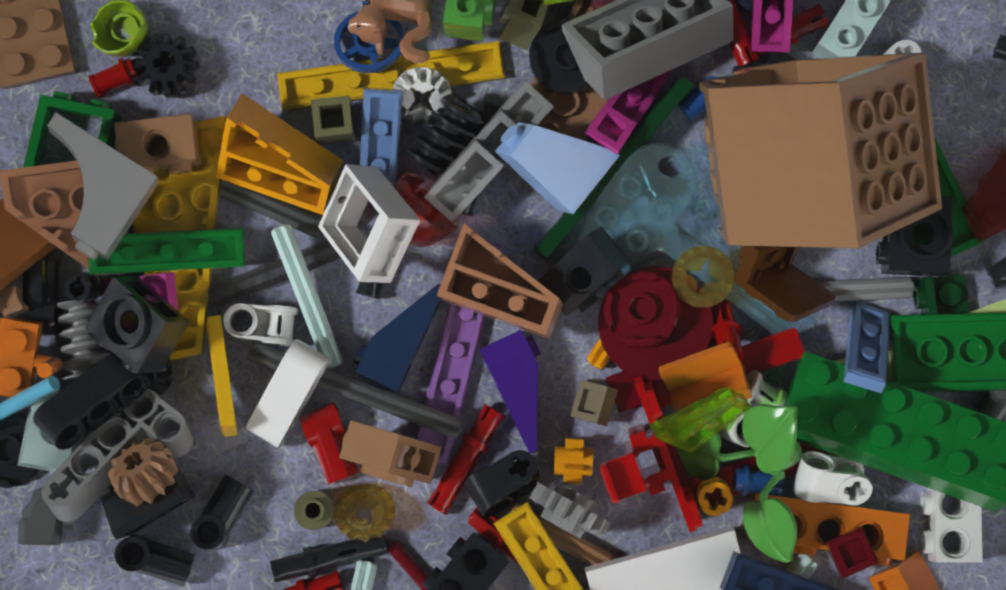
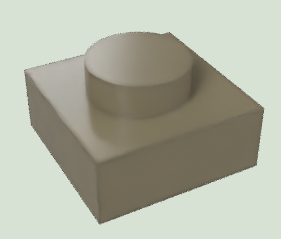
[570,380,618,427]

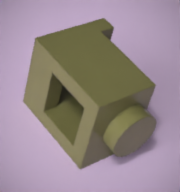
[498,0,548,50]

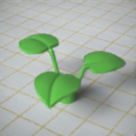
[673,404,802,563]

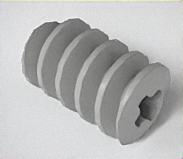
[57,300,110,380]

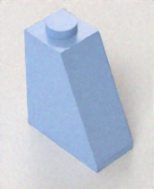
[495,122,620,214]

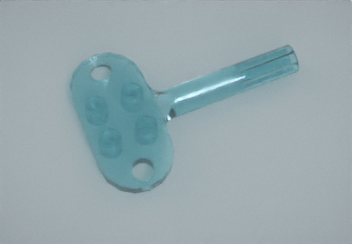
[574,142,791,334]

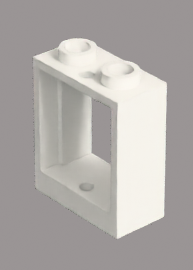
[318,164,420,283]

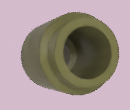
[294,490,336,530]

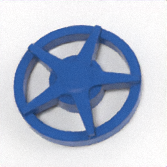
[334,11,404,73]

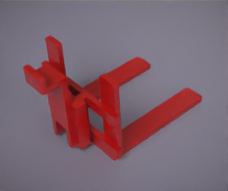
[600,328,835,532]

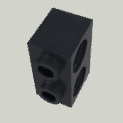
[422,532,510,590]

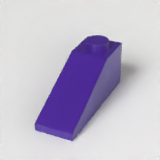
[480,329,541,453]

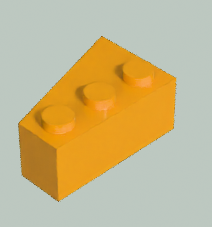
[216,93,343,215]

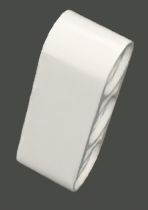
[246,339,330,449]

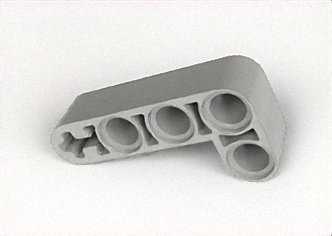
[41,390,194,522]

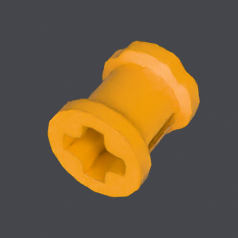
[696,477,733,516]

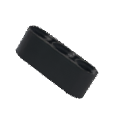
[33,354,149,450]

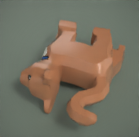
[348,0,434,63]

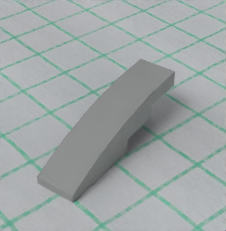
[424,80,554,223]

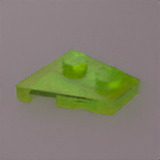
[650,387,752,453]

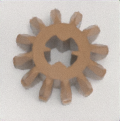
[107,437,179,507]

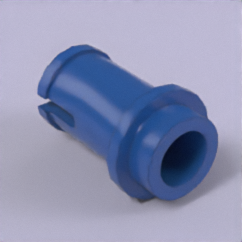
[678,75,717,122]
[733,465,783,496]

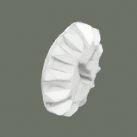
[393,67,452,126]

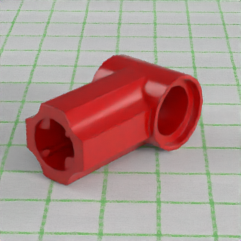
[299,402,359,484]

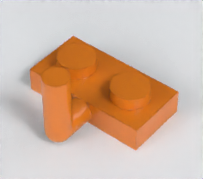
[0,316,63,397]

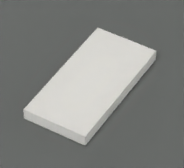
[584,526,741,590]

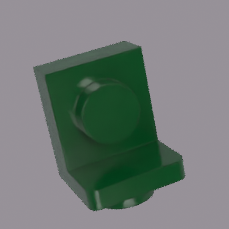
[913,274,970,315]

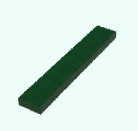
[534,76,694,259]

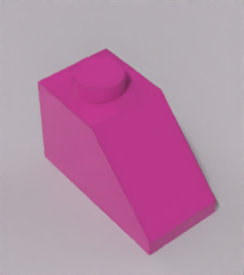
[751,0,793,52]

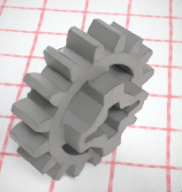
[529,482,611,539]

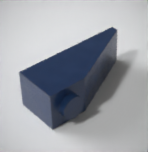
[353,283,442,392]

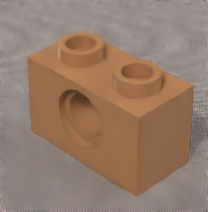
[114,114,202,174]

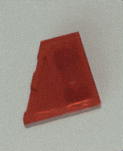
[961,148,1006,243]

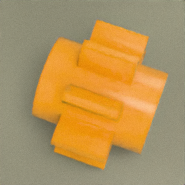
[554,438,594,484]

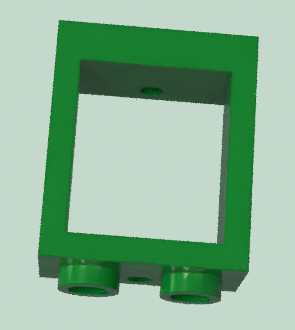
[23,91,121,168]

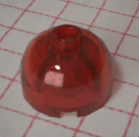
[392,171,457,247]

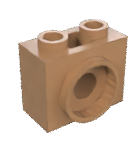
[339,420,442,487]

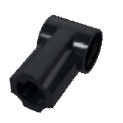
[16,260,64,336]
[190,474,255,551]
[114,534,195,587]

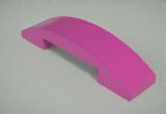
[585,69,673,154]

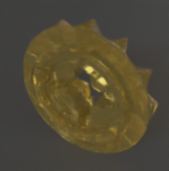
[672,246,734,307]
[334,484,396,543]

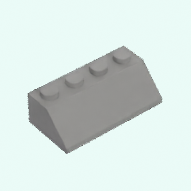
[562,0,733,100]

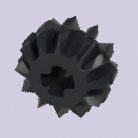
[134,33,200,99]

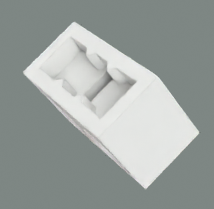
[920,488,983,563]

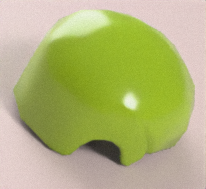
[90,0,148,57]

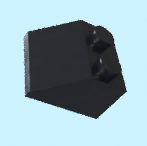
[100,457,196,540]

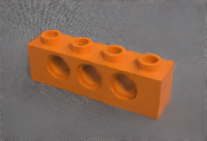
[746,493,910,566]

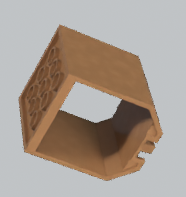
[699,52,942,248]

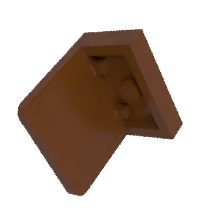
[733,246,836,322]

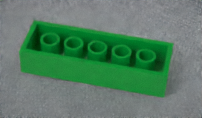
[784,351,1006,512]

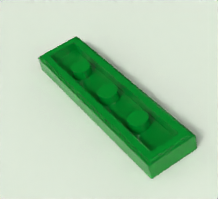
[88,228,245,275]

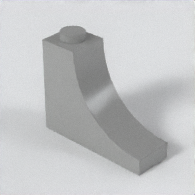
[47,113,159,260]

